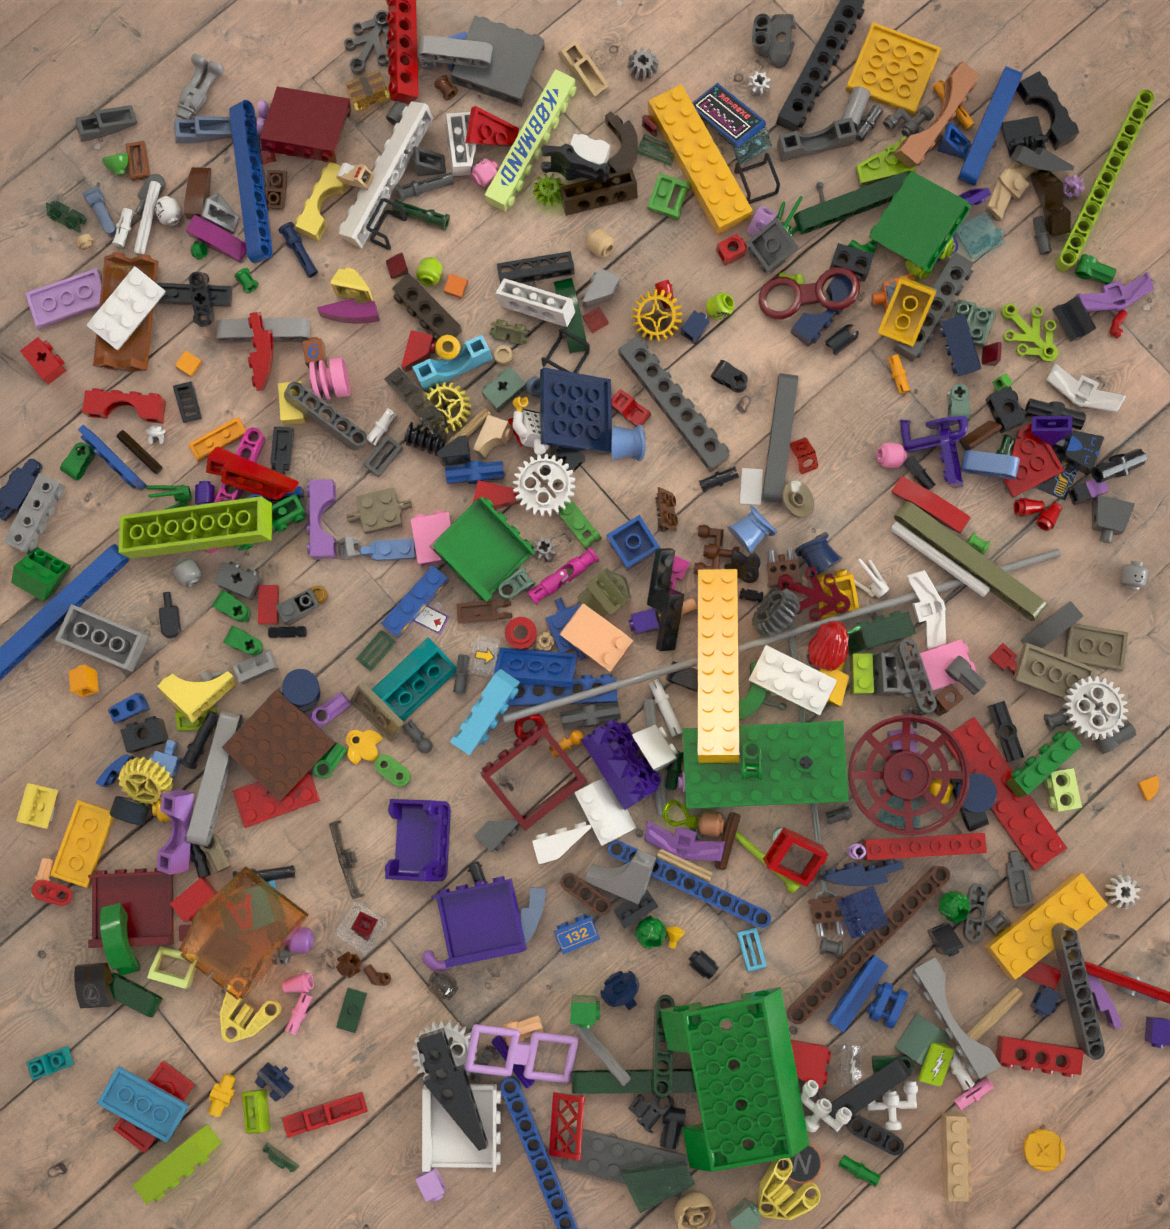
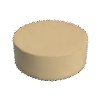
[494,345,513,366]

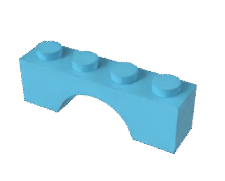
[413,335,493,392]

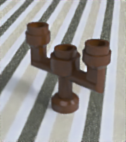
[693,525,740,575]

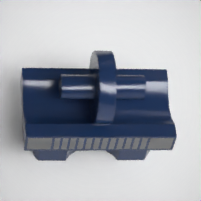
[255,1062,295,1102]

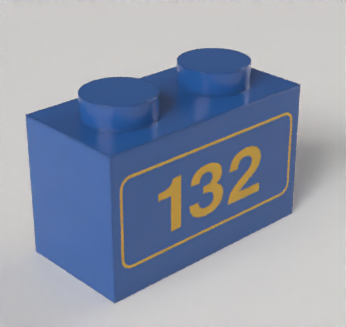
[554,914,600,954]

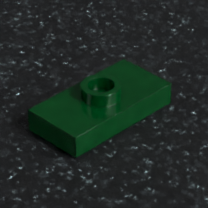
[336,988,367,1033]

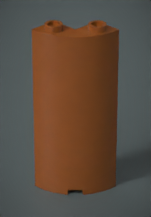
[93,252,158,372]

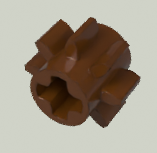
[336,951,362,978]

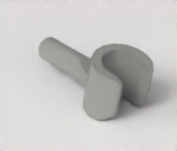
[199,669,228,682]

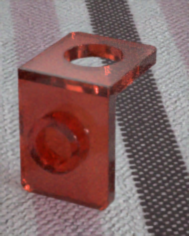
[789,437,818,474]

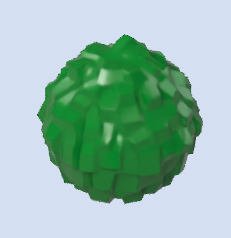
[938,891,970,924]
[634,916,667,949]

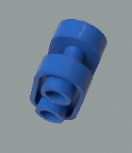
[867,981,908,1029]

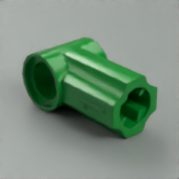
[1074,254,1116,285]
[314,741,348,779]

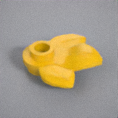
[346,729,383,765]

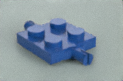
[545,597,587,661]

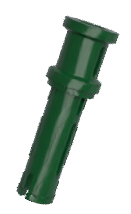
[392,200,450,231]

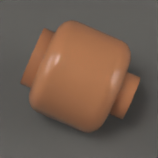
[696,810,726,838]

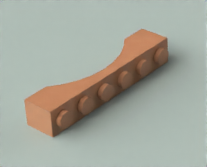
[893,61,980,169]

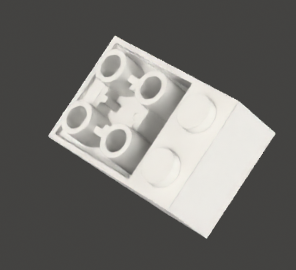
[532,822,591,864]

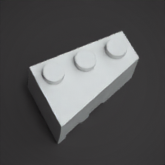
[445,112,477,176]

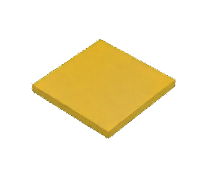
[845,22,941,115]

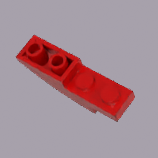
[248,312,274,391]

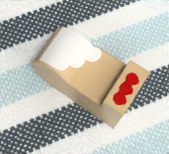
[336,163,374,190]

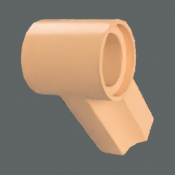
[501,1015,544,1046]

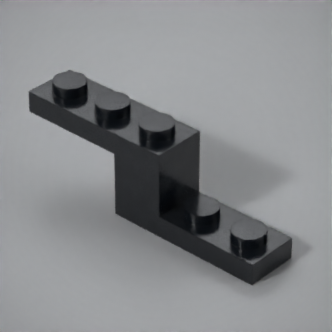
[647,548,685,651]

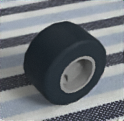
[110,796,150,825]

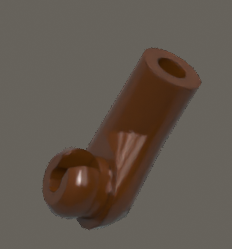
[363,964,391,986]

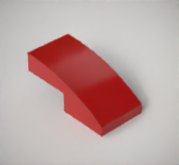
[611,389,651,428]

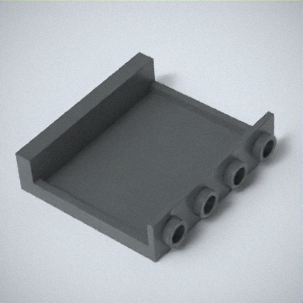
[451,16,545,107]

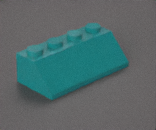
[371,637,457,721]

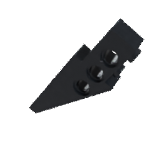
[417,1028,488,1151]

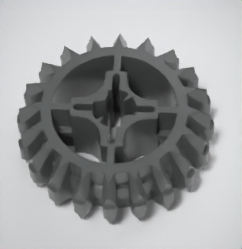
[752,589,800,638]

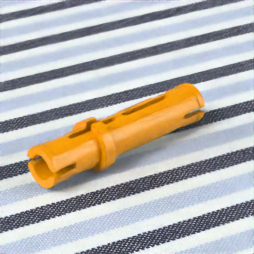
[932,79,975,131]

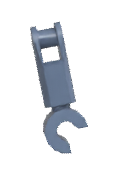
[82,186,117,237]

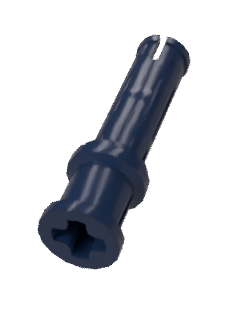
[278,222,318,278]

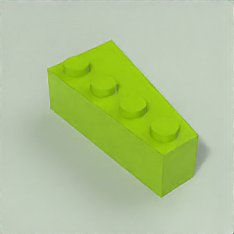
[132,1124,222,1205]

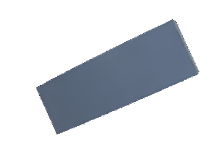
[174,116,232,143]
[521,887,546,945]

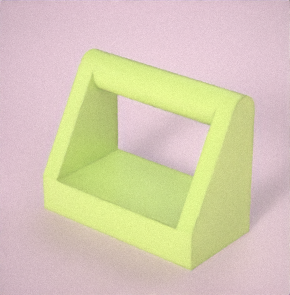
[147,946,199,989]

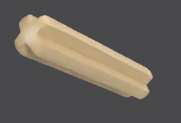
[444,408,492,446]
[657,849,713,882]

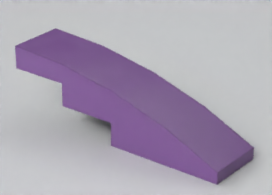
[1068,953,1123,1029]

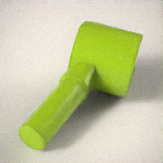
[779,272,804,285]

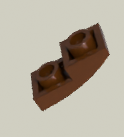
[265,170,288,209]

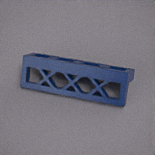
[826,955,888,1033]

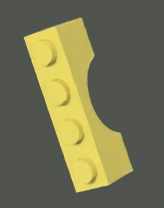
[295,162,349,242]

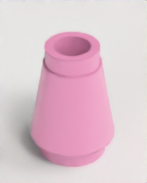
[282,972,314,993]

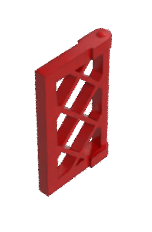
[549,1092,585,1161]

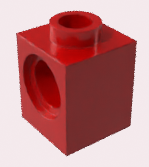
[716,233,747,266]

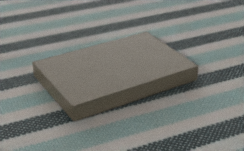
[1064,623,1128,671]
[350,681,404,742]

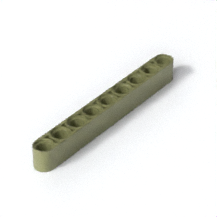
[894,501,1047,621]

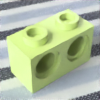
[1044,768,1082,812]

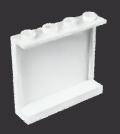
[422,1084,501,1172]

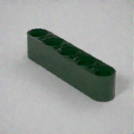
[651,995,675,1099]

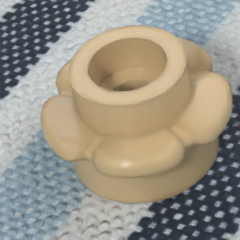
[75,234,94,250]
[536,632,555,651]

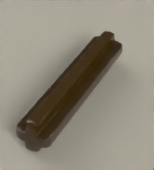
[116,430,163,474]

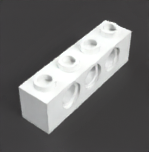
[496,278,575,327]

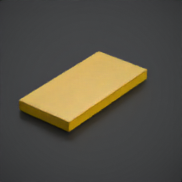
[50,800,114,888]

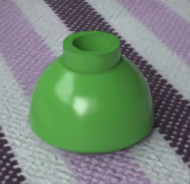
[102,153,128,175]

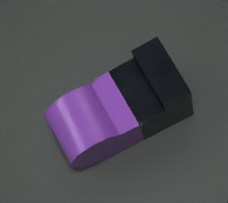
[1067,479,1109,505]

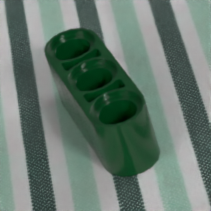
[109,972,163,1018]

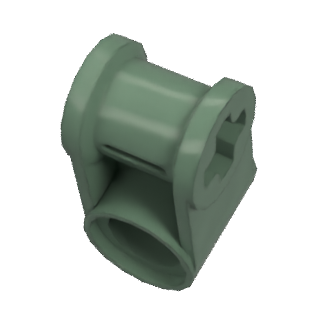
[947,383,971,421]
[499,567,536,601]

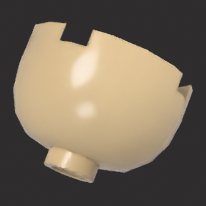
[674,1192,716,1229]

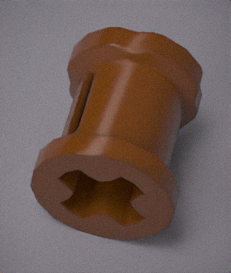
[434,75,458,101]

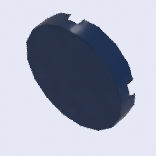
[956,773,997,813]

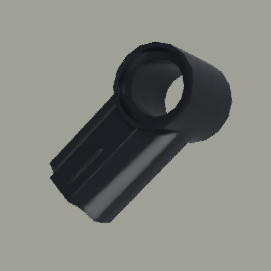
[660,1105,686,1150]

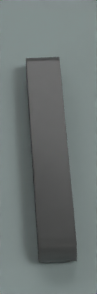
[762,373,799,503]
[1051,923,1105,1060]

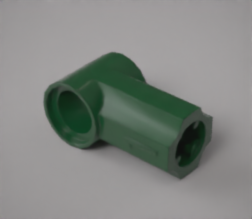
[872,1054,914,1074]

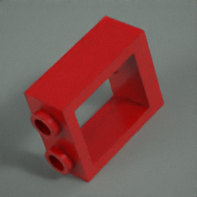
[763,827,828,887]

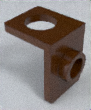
[926,684,963,716]

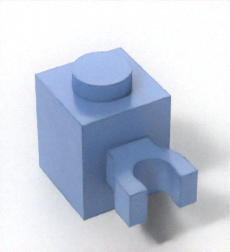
[149,740,182,777]

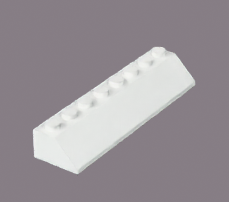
[339,102,434,249]

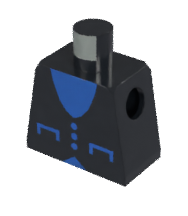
[1053,431,1104,474]

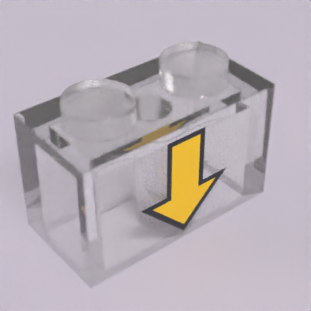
[467,635,501,678]

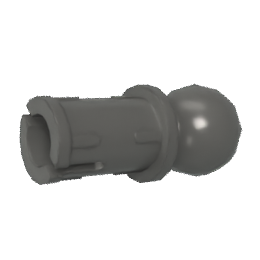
[402,719,433,753]

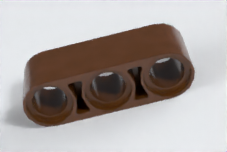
[561,873,611,915]

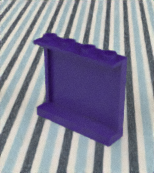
[431,876,527,968]

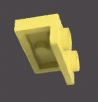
[16,783,58,829]

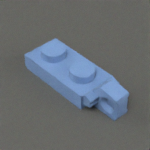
[361,539,415,561]

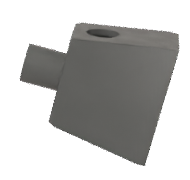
[1092,495,1135,543]

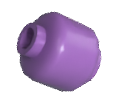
[284,926,314,954]

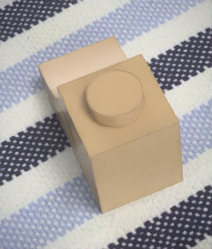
[473,415,513,458]

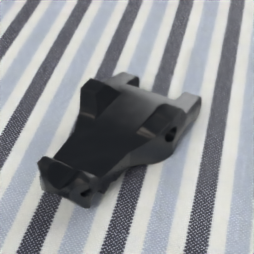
[541,144,610,183]

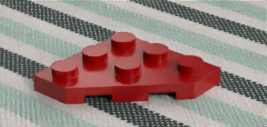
[1003,423,1065,498]

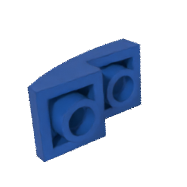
[96,754,134,788]

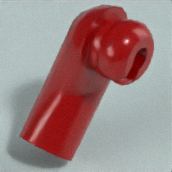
[1109,310,1128,339]

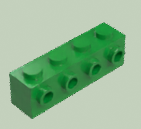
[234,494,307,551]
[1005,730,1083,798]
[570,995,600,1028]

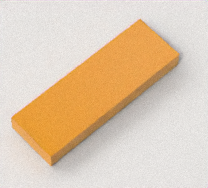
[188,417,246,462]

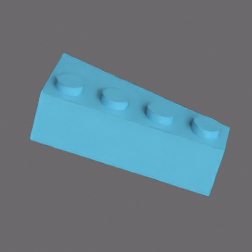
[450,669,520,755]

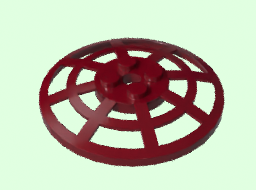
[848,715,970,835]

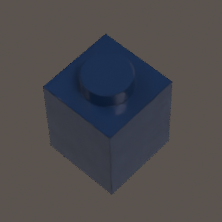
[680,310,710,345]

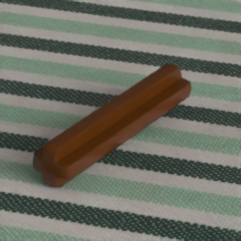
[715,812,741,870]

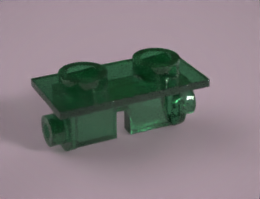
[46,201,87,233]

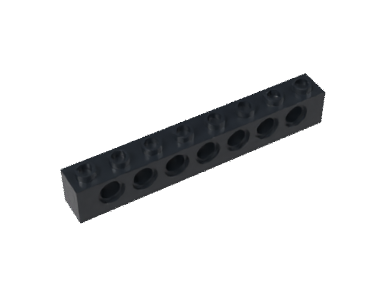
[776,0,865,132]

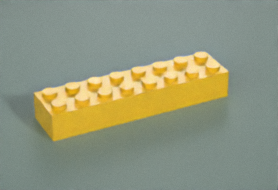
[648,84,753,235]

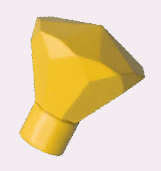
[666,926,685,949]

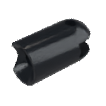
[825,324,859,355]

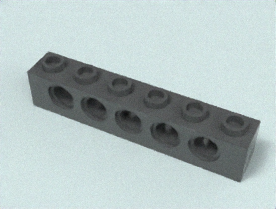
[893,252,974,362]

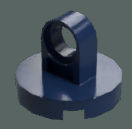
[600,971,640,1011]

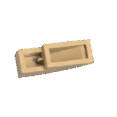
[558,40,609,97]

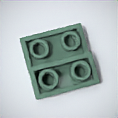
[951,300,996,347]

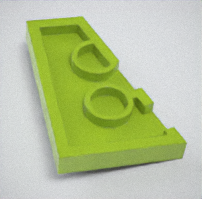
[855,136,916,186]

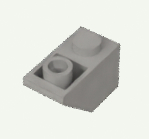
[581,268,620,308]

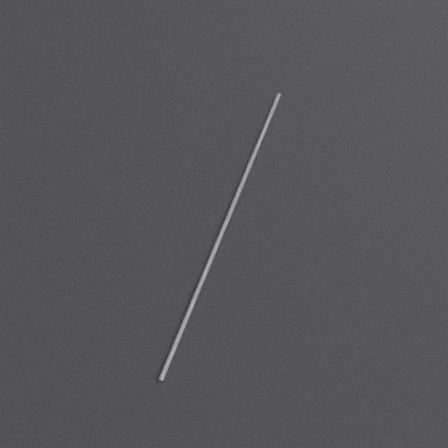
[503,549,1061,723]

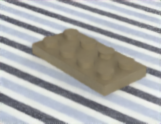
[1013,643,1096,706]

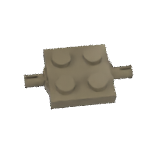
[347,487,412,534]

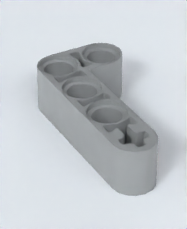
[418,35,493,70]

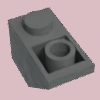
[276,588,320,626]
[474,820,519,852]

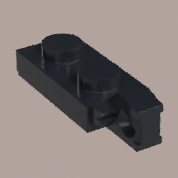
[270,427,294,475]

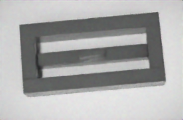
[364,435,403,477]

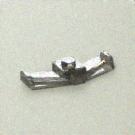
[329,820,365,899]

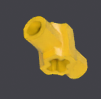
[208,1073,236,1117]

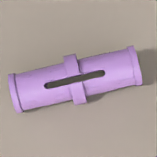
[847,844,866,859]

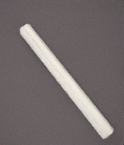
[891,521,990,597]

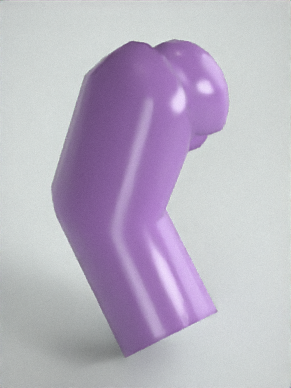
[422,950,450,971]

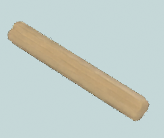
[967,987,1023,1041]

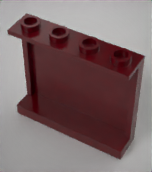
[260,86,351,163]
[88,868,174,948]

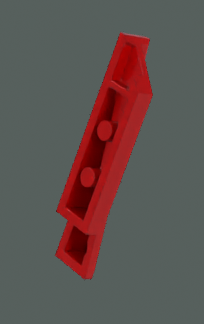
[206,447,299,500]

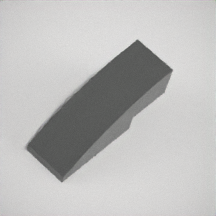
[76,105,137,142]
[1010,145,1075,171]
[1020,601,1083,648]

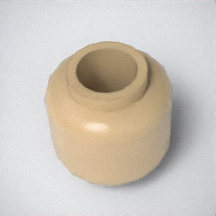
[586,229,614,257]

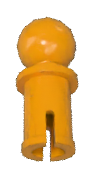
[548,730,585,758]

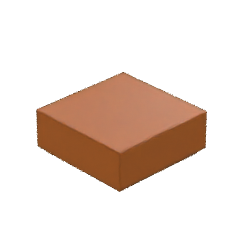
[443,274,468,299]

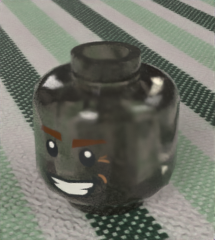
[428,970,458,1001]

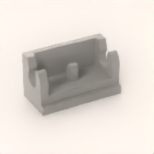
[233,649,279,685]

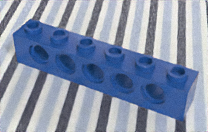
[507,674,618,707]

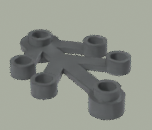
[344,10,389,75]

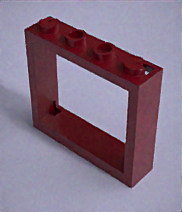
[480,724,588,831]

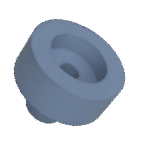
[526,376,540,397]

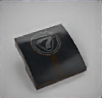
[74,962,115,1009]

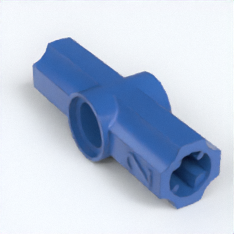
[445,461,504,484]

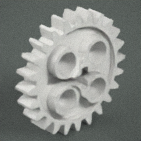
[513,454,576,517]
[1062,676,1128,740]
[412,1019,478,1079]

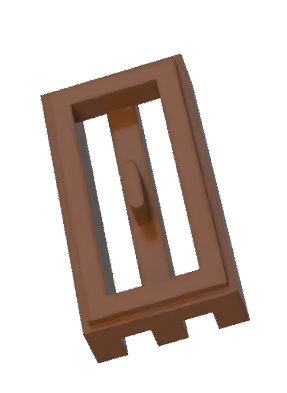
[126,141,150,181]

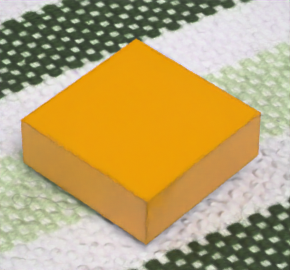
[175,350,202,377]

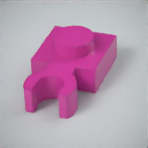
[670,556,690,589]

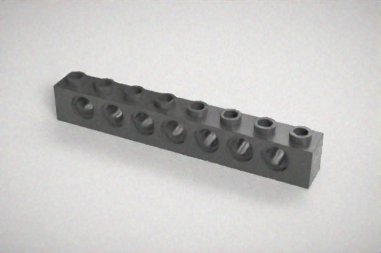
[618,336,730,472]

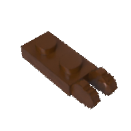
[456,600,512,624]

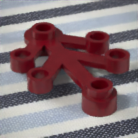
[778,567,851,622]

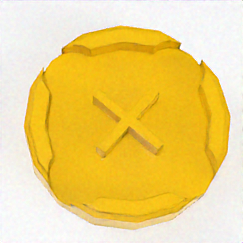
[1023,1128,1065,1172]

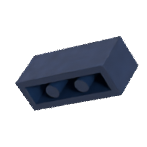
[939,314,982,377]

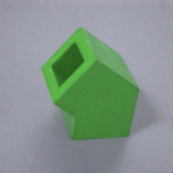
[992,374,1013,391]

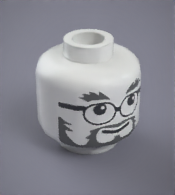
[154,196,183,226]

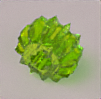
[533,173,564,206]

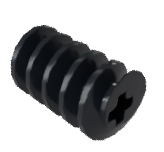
[405,422,447,457]

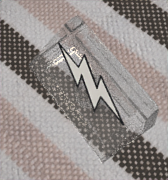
[841,1044,863,1087]

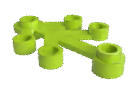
[1001,303,1058,362]

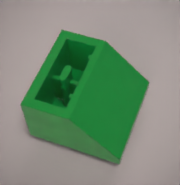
[11,547,70,601]

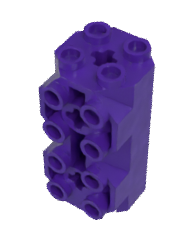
[581,719,661,810]

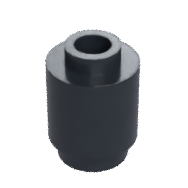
[688,950,719,980]

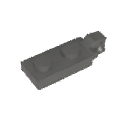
[1005,851,1034,908]

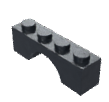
[1016,71,1079,151]

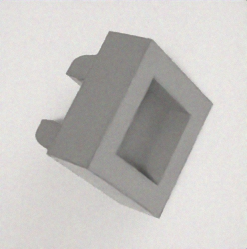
[338,536,361,560]

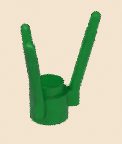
[777,196,803,237]
[146,485,192,510]

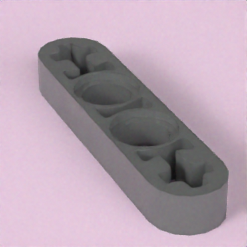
[898,639,937,714]

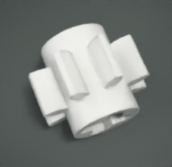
[747,71,771,96]

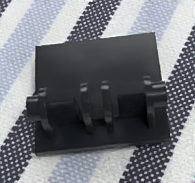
[1002,116,1048,158]

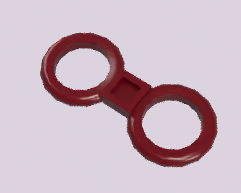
[758,267,860,320]

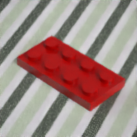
[232,770,320,828]
[113,1060,196,1153]

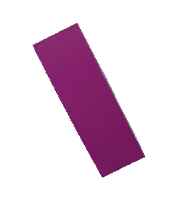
[186,214,247,263]
[317,298,380,324]

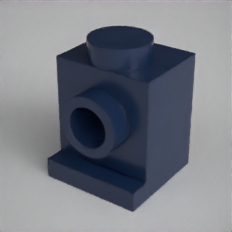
[1030,985,1064,1018]

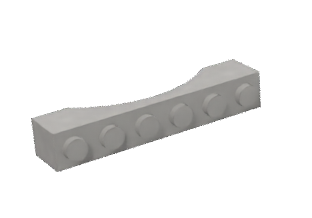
[912,957,1001,1079]

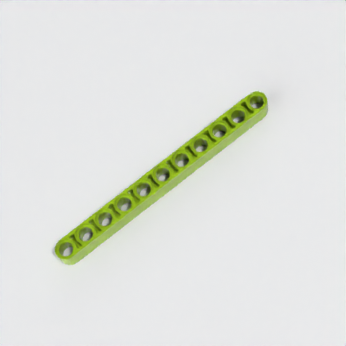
[1055,89,1155,272]

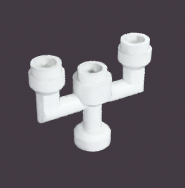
[800,1080,852,1132]
[866,1081,918,1130]

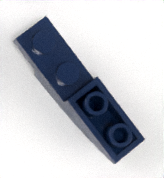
[820,859,904,886]

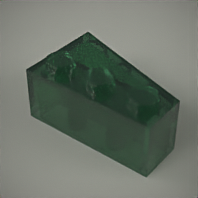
[847,610,916,656]
[621,1160,695,1213]

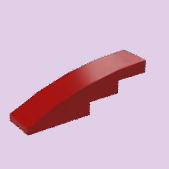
[892,476,971,534]
[281,1092,368,1138]

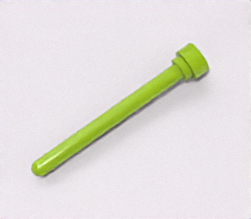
[725,826,801,894]

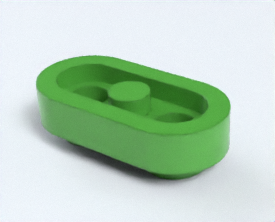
[375,755,411,787]

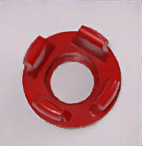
[505,617,537,649]
[514,713,548,746]

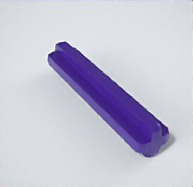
[491,1035,535,1088]

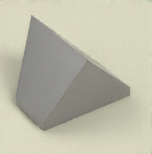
[201,192,239,233]

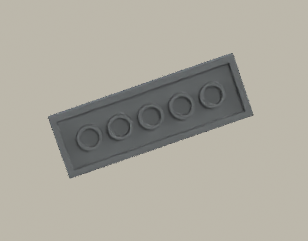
[562,1126,688,1198]

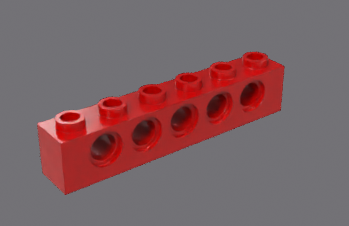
[386,0,418,104]
[862,833,987,860]

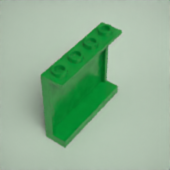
[869,171,972,273]
[429,497,535,602]

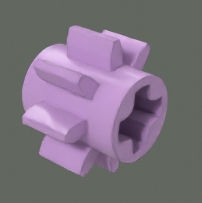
[1063,174,1085,199]

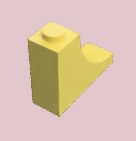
[157,671,237,723]

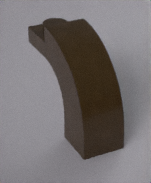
[605,111,638,174]

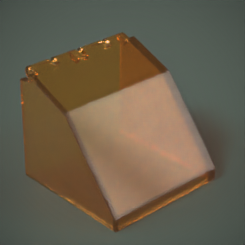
[179,866,309,1000]

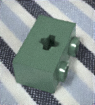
[482,367,526,413]
[726,1198,762,1229]

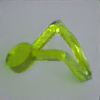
[662,800,699,829]

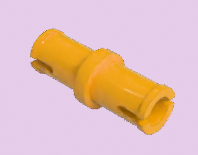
[887,354,911,394]

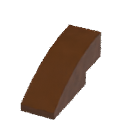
[183,167,211,219]

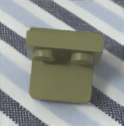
[577,568,632,617]

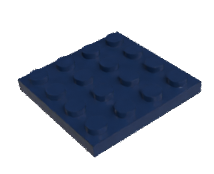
[540,367,612,454]

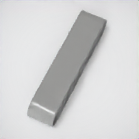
[217,318,310,343]

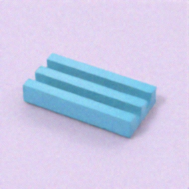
[737,927,767,972]

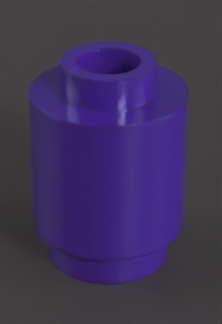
[195,481,215,505]

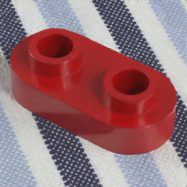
[31,879,73,906]

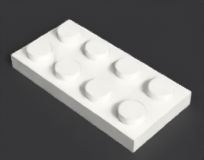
[87,266,166,350]
[748,645,837,716]

